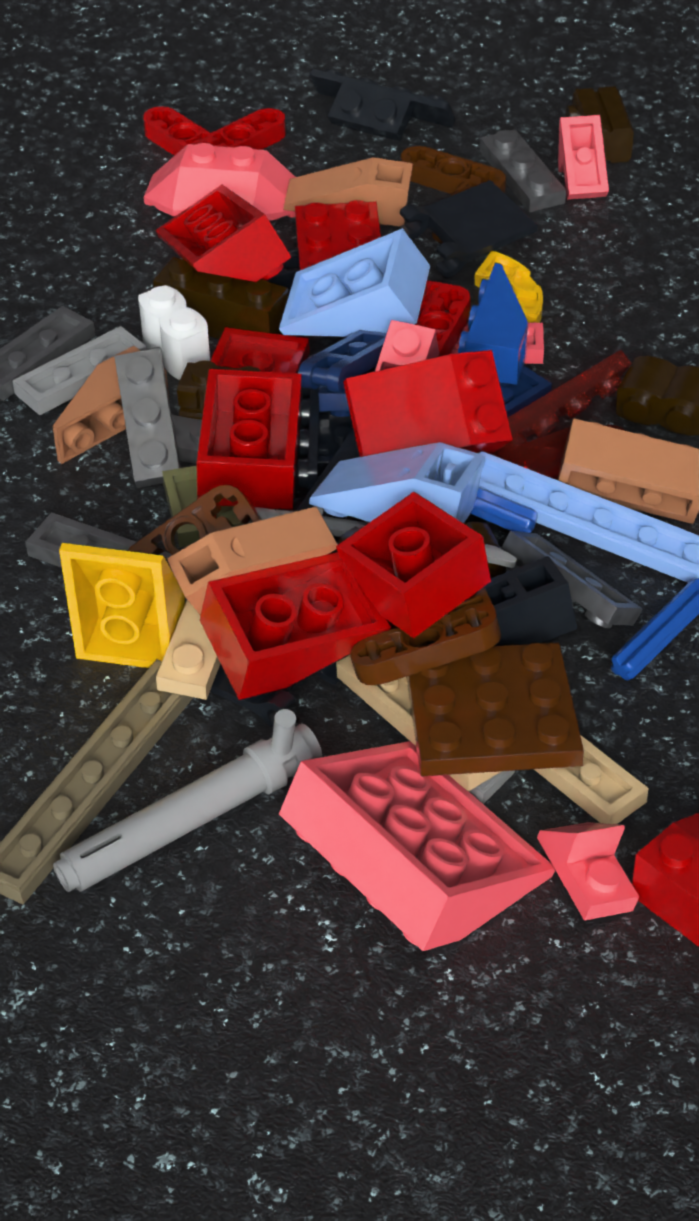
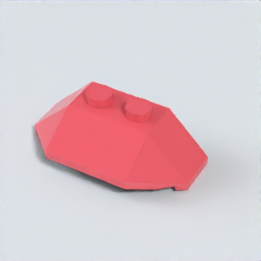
[144,143,295,221]

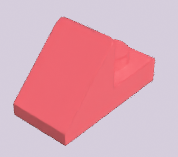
[558,115,609,200]
[537,822,639,921]

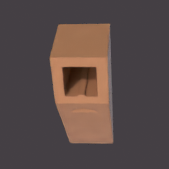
[284,157,413,227]
[52,346,170,464]
[167,506,338,615]

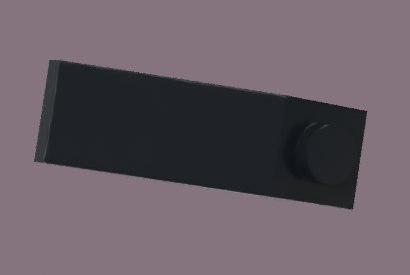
[427,556,577,646]

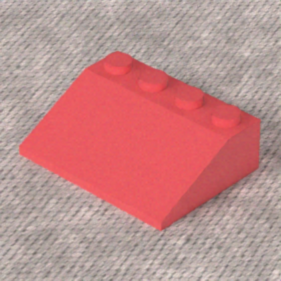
[279,741,555,951]

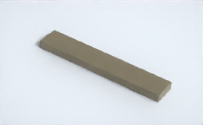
[0,659,194,905]

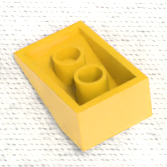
[59,543,185,668]

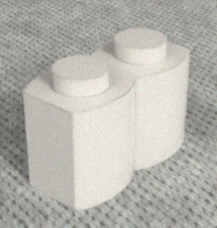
[138,285,210,380]

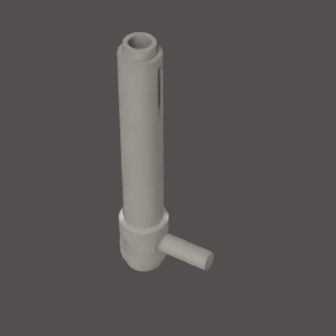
[53,709,322,892]

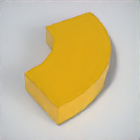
[475,251,543,323]

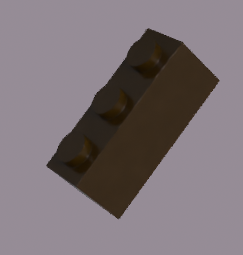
[153,257,288,339]

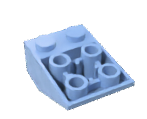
[309,442,486,523]

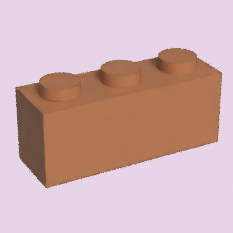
[557,418,699,524]

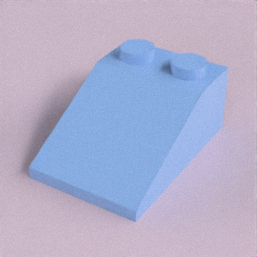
[279,228,430,337]

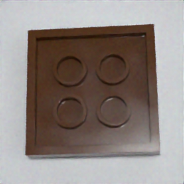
[407,642,584,777]

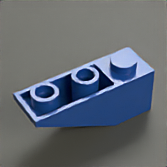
[458,263,528,385]

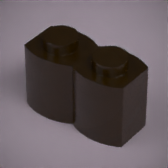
[616,356,699,436]

